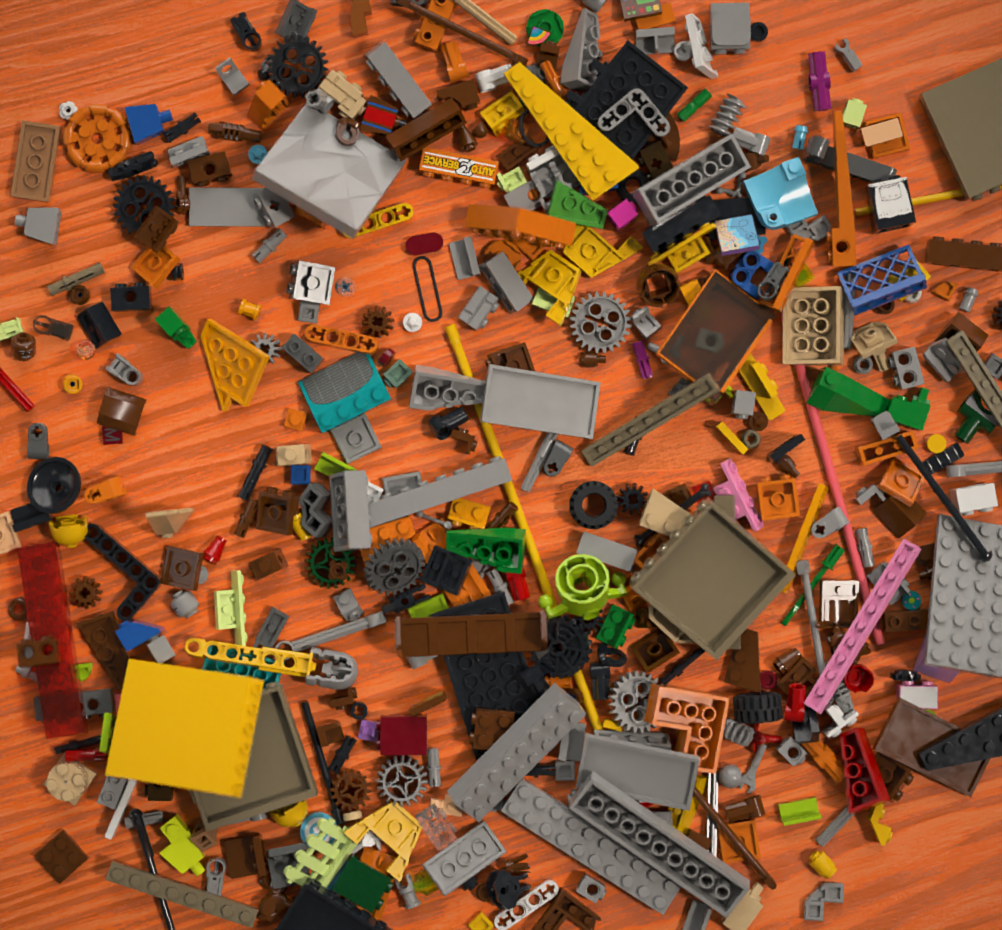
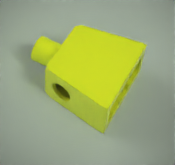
[160,828,206,877]

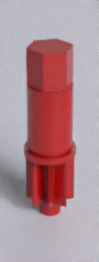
[65,749,109,762]

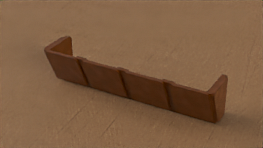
[395,609,548,657]

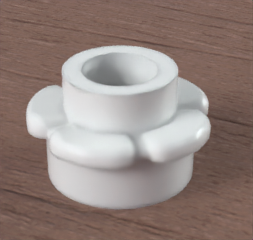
[59,101,78,120]

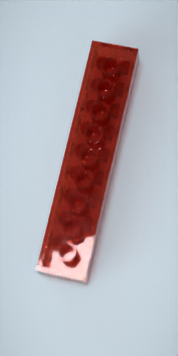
[17,541,89,740]

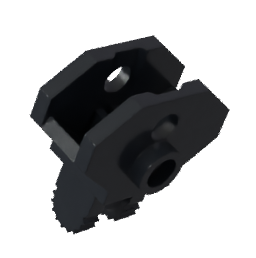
[486,870,531,910]

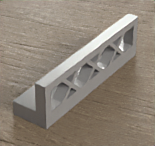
[593,730,672,750]

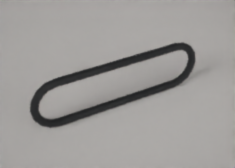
[413,256,442,322]

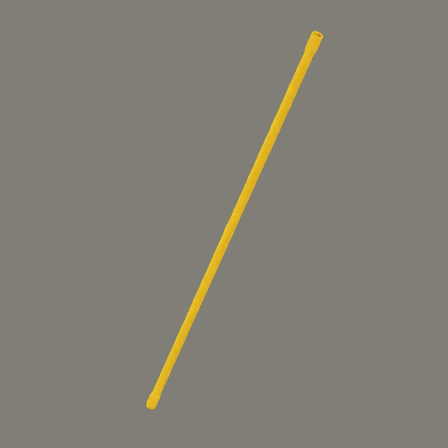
[445,324,603,731]

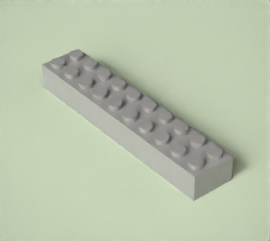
[569,771,750,918]
[501,778,681,915]

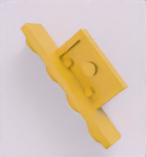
[648,222,717,273]
[730,350,785,420]

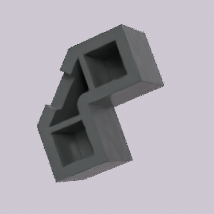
[299,483,332,538]

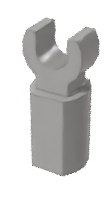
[834,38,863,72]

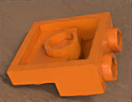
[756,475,800,521]

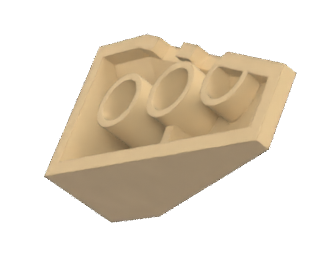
[146,507,194,538]

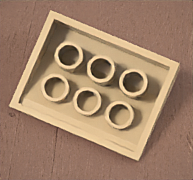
[783,286,844,366]

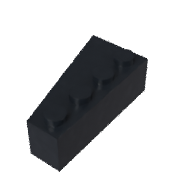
[642,195,722,254]

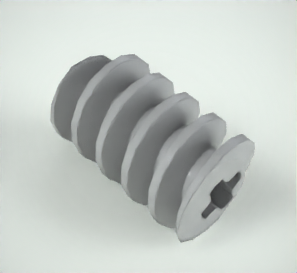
[708,93,747,136]

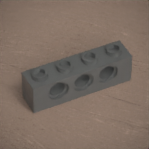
[33,688,115,724]

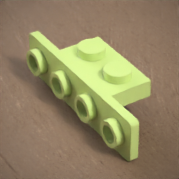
[214,570,247,646]

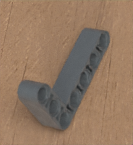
[802,135,897,183]

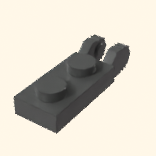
[250,607,289,653]

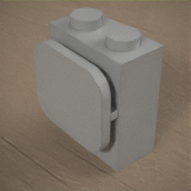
[709,2,751,55]

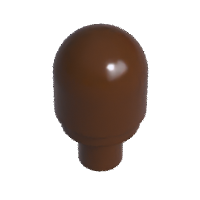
[579,352,606,368]
[777,454,800,478]

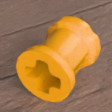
[238,299,262,321]

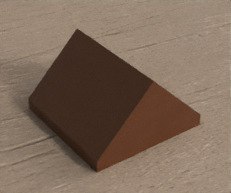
[872,495,926,539]
[630,628,680,673]

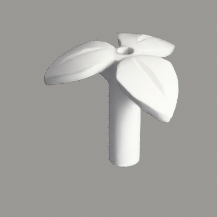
[351,830,381,854]

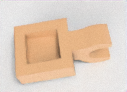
[430,794,462,817]

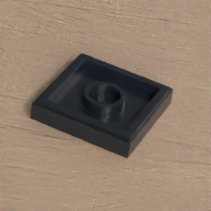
[766,434,806,462]

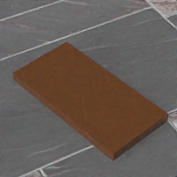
[872,697,991,797]

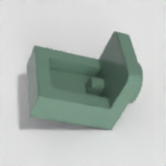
[383,359,413,388]

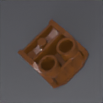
[97,387,147,436]

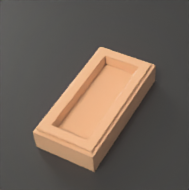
[860,118,903,148]

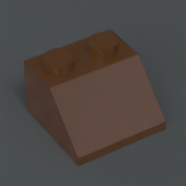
[932,311,988,352]

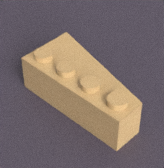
[639,488,692,536]

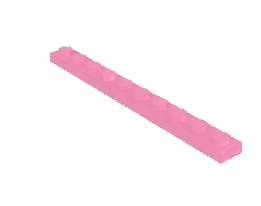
[804,539,921,714]

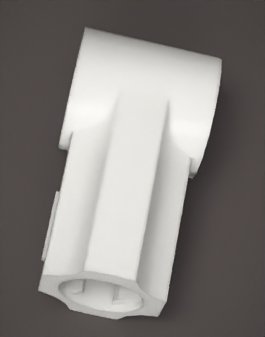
[475,64,512,93]

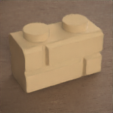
[318,70,363,111]

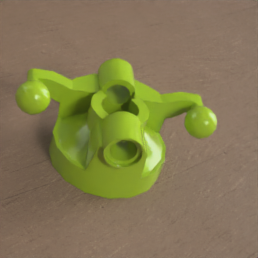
[538,554,627,620]

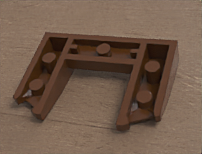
[532,887,601,930]

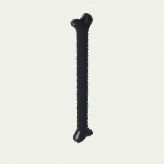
[634,483,711,548]

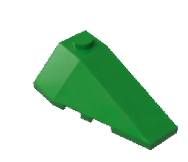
[806,367,890,417]
[446,528,526,574]

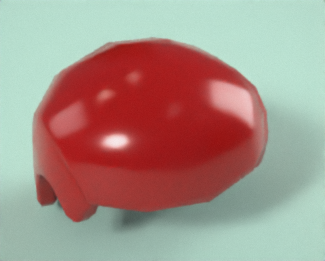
[843,664,874,693]

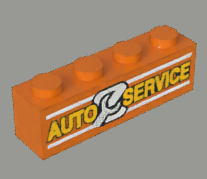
[419,147,499,189]

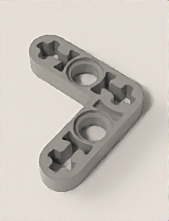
[598,89,670,137]

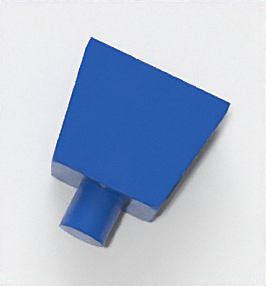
[125,104,173,145]

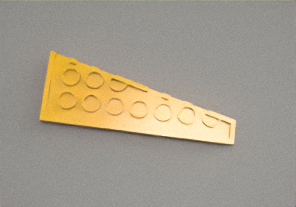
[504,62,640,201]

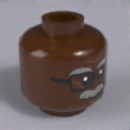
[11,332,36,361]

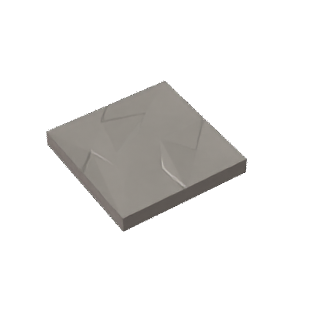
[252,104,407,239]

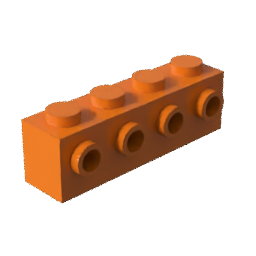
[413,0,456,53]

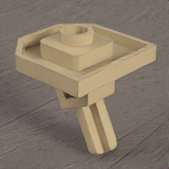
[851,322,898,371]

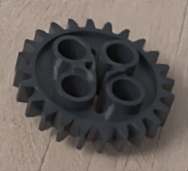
[266,34,329,98]
[113,175,176,234]

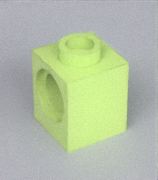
[842,98,867,130]

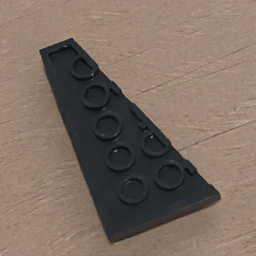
[917,706,1002,771]

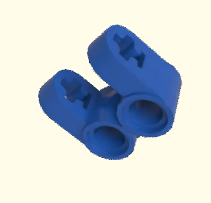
[729,251,774,300]

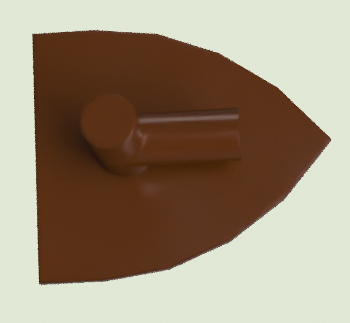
[645,113,680,159]

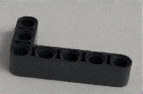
[85,524,161,621]

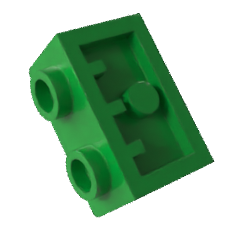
[596,604,635,649]

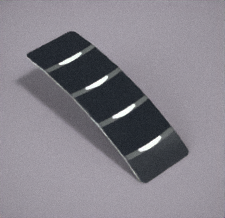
[922,443,965,475]

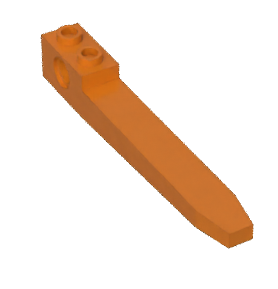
[826,110,856,267]

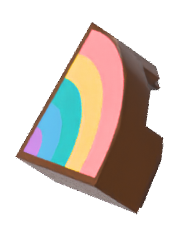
[526,26,551,46]

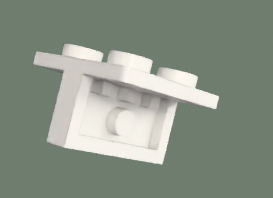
[822,704,859,738]

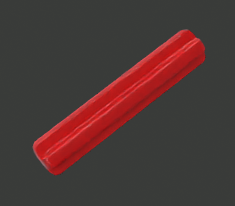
[0,368,35,412]

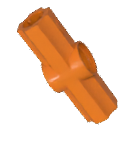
[801,739,845,783]

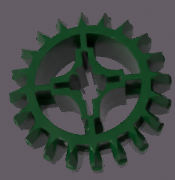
[305,537,357,589]

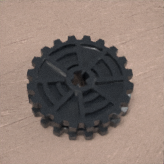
[529,614,592,679]

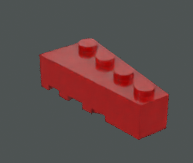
[840,727,891,814]

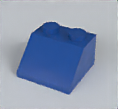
[116,619,165,652]

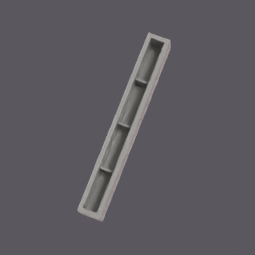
[368,456,513,528]

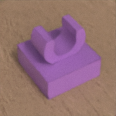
[358,719,379,742]

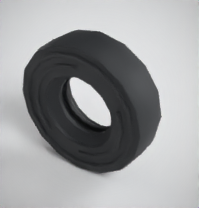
[616,170,649,203]

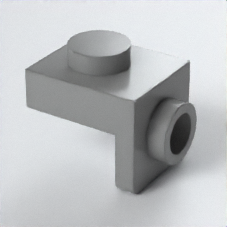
[631,306,662,340]
[854,484,886,505]
[333,588,364,622]

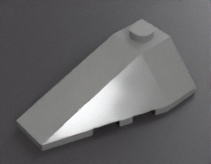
[560,8,603,92]
[409,365,486,411]

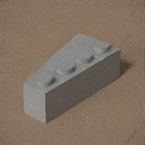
[364,41,432,118]

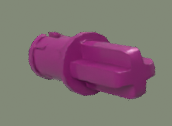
[632,340,653,379]

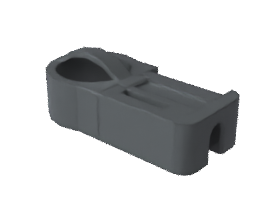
[758,262,790,301]

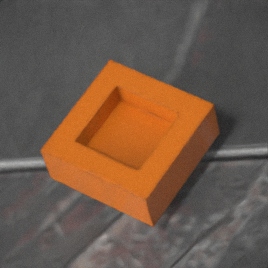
[284,408,308,431]

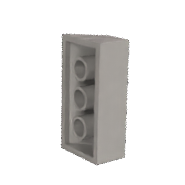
[329,470,372,552]

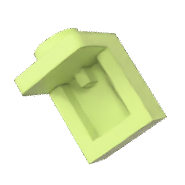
[496,166,527,193]

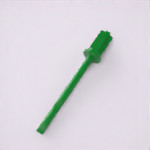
[781,544,845,626]

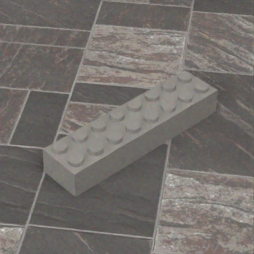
[447,683,587,822]

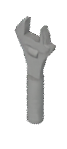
[739,744,767,794]

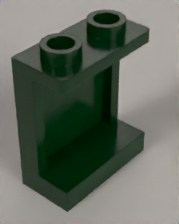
[332,854,394,913]

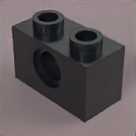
[110,282,153,312]

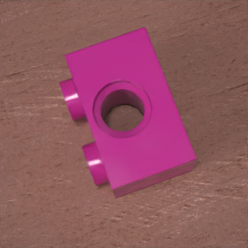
[606,199,638,232]

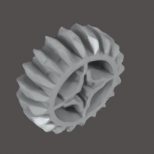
[376,755,428,807]

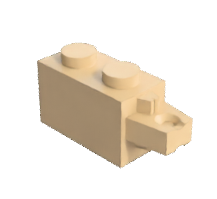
[721,882,764,930]

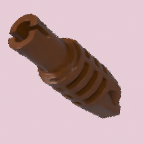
[208,121,262,142]

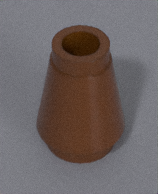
[773,648,802,674]

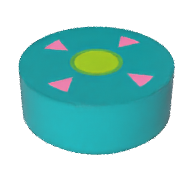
[901,591,921,610]

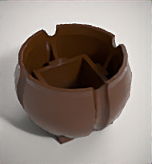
[636,263,681,308]

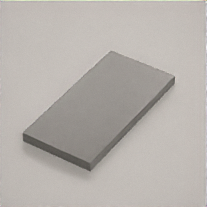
[480,364,601,439]
[576,733,700,811]

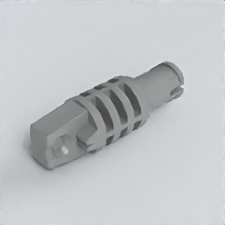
[825,661,854,713]

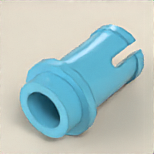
[792,125,808,150]

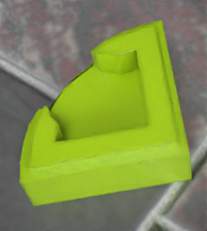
[73,663,93,684]

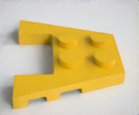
[563,197,643,278]
[518,250,582,327]
[343,801,423,882]

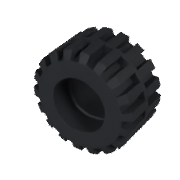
[569,481,618,529]
[733,692,783,724]

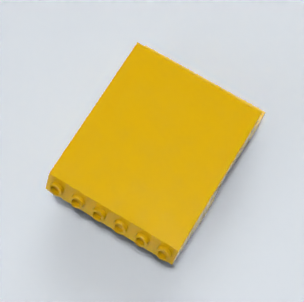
[105,659,264,798]

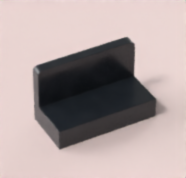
[77,302,122,349]
[10,503,54,532]
[792,705,820,744]

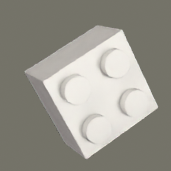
[949,483,998,516]

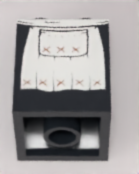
[866,175,916,234]

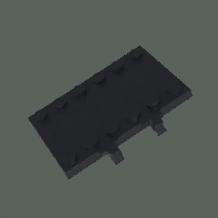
[566,40,688,159]

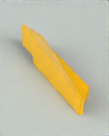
[668,774,707,835]

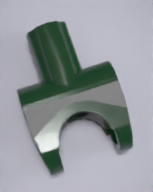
[954,389,998,444]

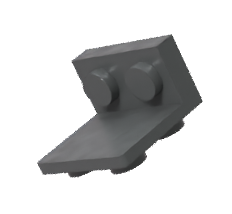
[266,842,310,889]

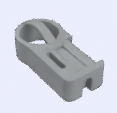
[206,857,226,896]

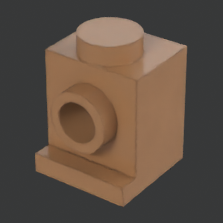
[190,821,219,852]

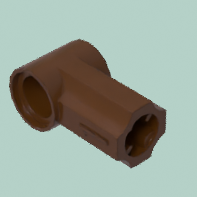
[725,795,766,823]

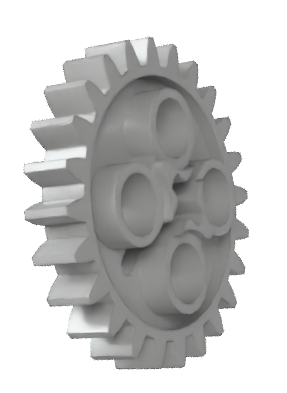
[570,291,632,353]
[607,671,663,733]

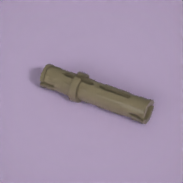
[47,262,105,297]

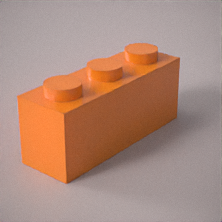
[855,430,919,466]

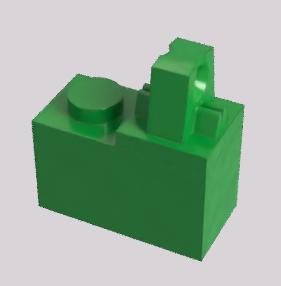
[155,307,197,349]
[886,387,931,431]

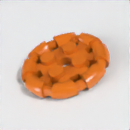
[63,104,132,173]

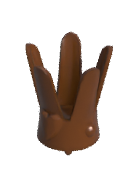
[501,853,531,874]

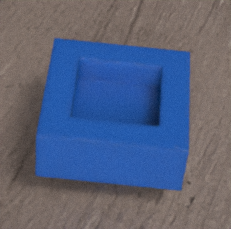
[291,465,311,484]

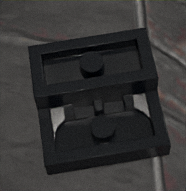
[420,545,473,596]

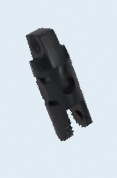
[108,151,158,181]
[381,583,431,614]

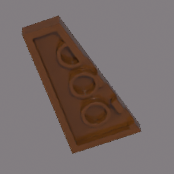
[76,611,129,690]

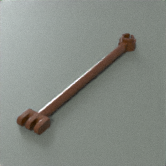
[395,0,528,66]
[693,781,777,890]

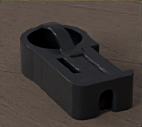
[230,12,262,52]

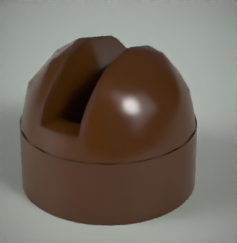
[472,121,488,138]

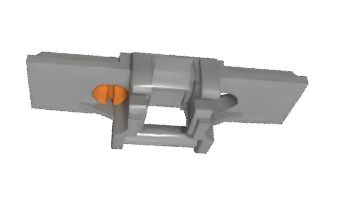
[503,161,581,213]

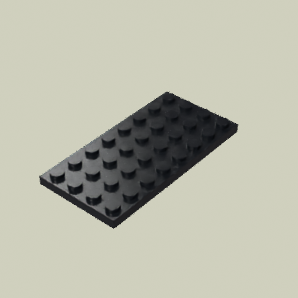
[431,591,538,760]

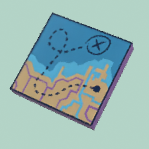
[714,214,760,256]

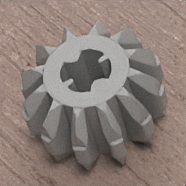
[250,333,282,364]
[723,718,754,746]

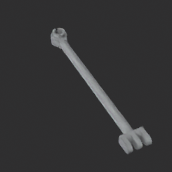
[796,559,833,704]

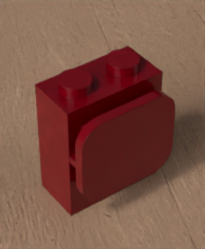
[377,714,427,755]

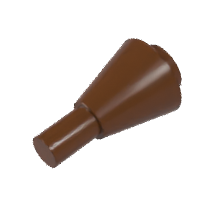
[458,124,478,153]

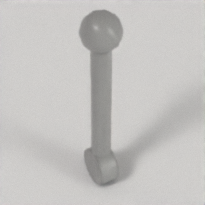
[416,511,452,529]

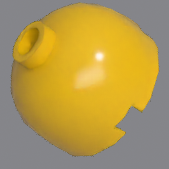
[49,514,88,548]
[269,800,308,827]

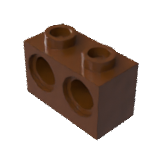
[16,636,61,668]

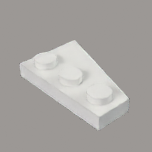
[685,13,719,79]

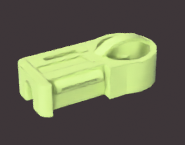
[0,317,24,342]

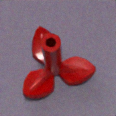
[750,723,782,753]

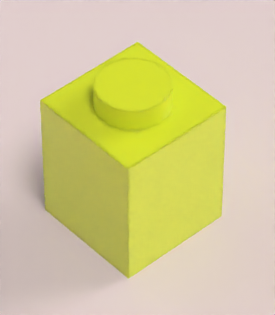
[160,813,189,843]

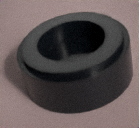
[751,22,768,42]

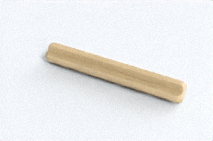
[453,0,517,45]

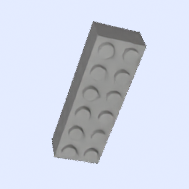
[631,134,751,226]

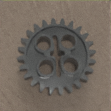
[363,538,426,596]

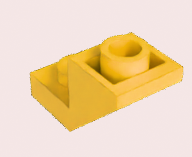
[868,804,893,846]

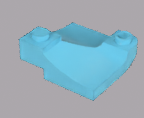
[742,157,818,230]

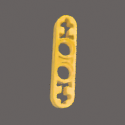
[343,203,414,239]

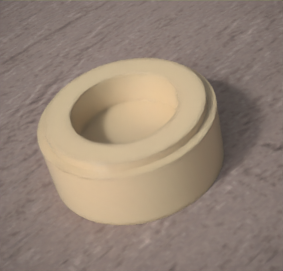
[343,810,363,821]

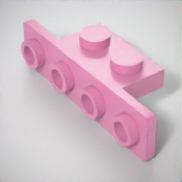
[713,458,764,532]

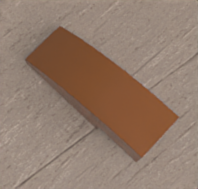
[351,0,372,38]

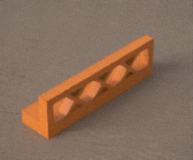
[760,233,815,313]

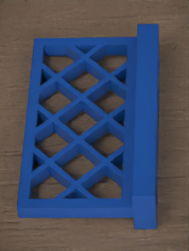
[837,245,927,316]

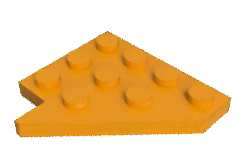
[200,319,270,412]

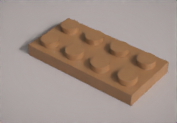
[11,120,61,203]

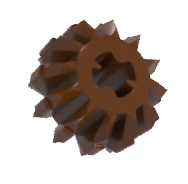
[362,306,394,338]
[69,576,103,609]

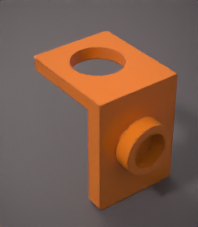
[617,573,647,612]

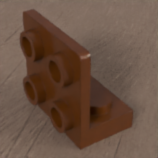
[224,834,269,879]

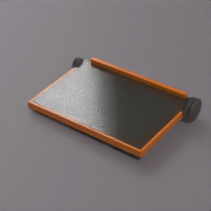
[655,269,775,405]

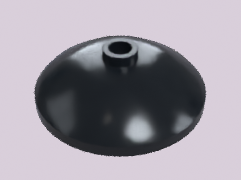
[27,457,81,514]

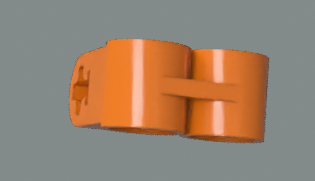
[84,476,128,504]

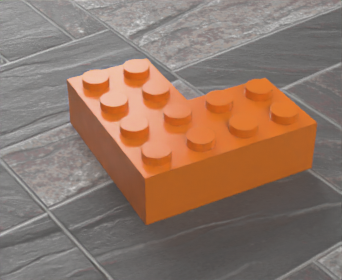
[465,204,576,249]
[644,683,730,774]

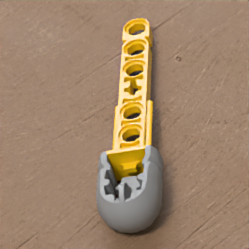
[185,638,358,690]

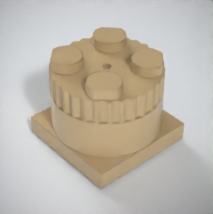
[43,753,97,806]

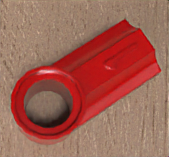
[505,566,530,601]
[784,683,806,723]

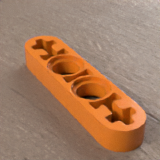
[305,325,379,355]

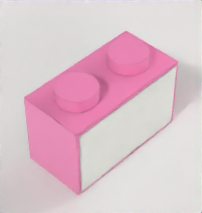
[896,681,938,709]

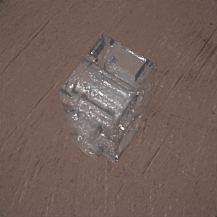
[415,803,458,852]

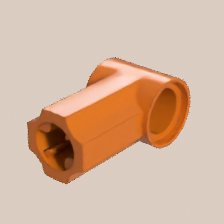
[441,41,469,82]

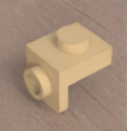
[337,96,368,120]

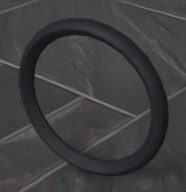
[519,109,549,148]

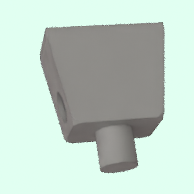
[15,208,62,246]

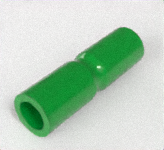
[676,88,712,123]

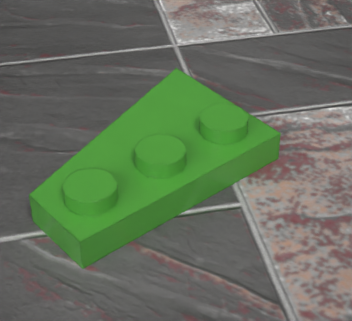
[547,179,608,229]

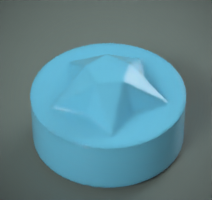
[248,145,268,164]

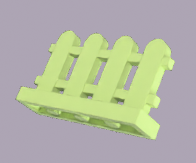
[283,817,357,889]

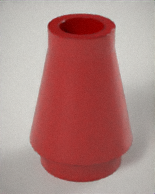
[203,535,227,565]

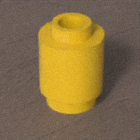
[809,851,837,879]

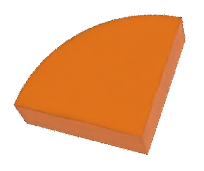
[932,282,959,301]

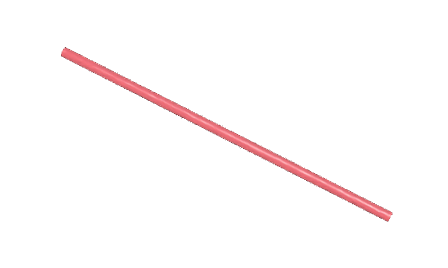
[780,313,885,645]

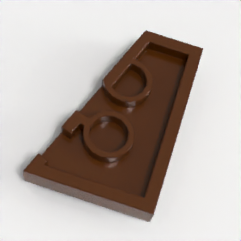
[724,629,761,693]

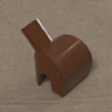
[744,153,769,173]

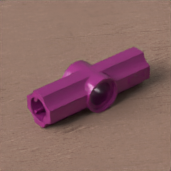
[808,51,831,111]

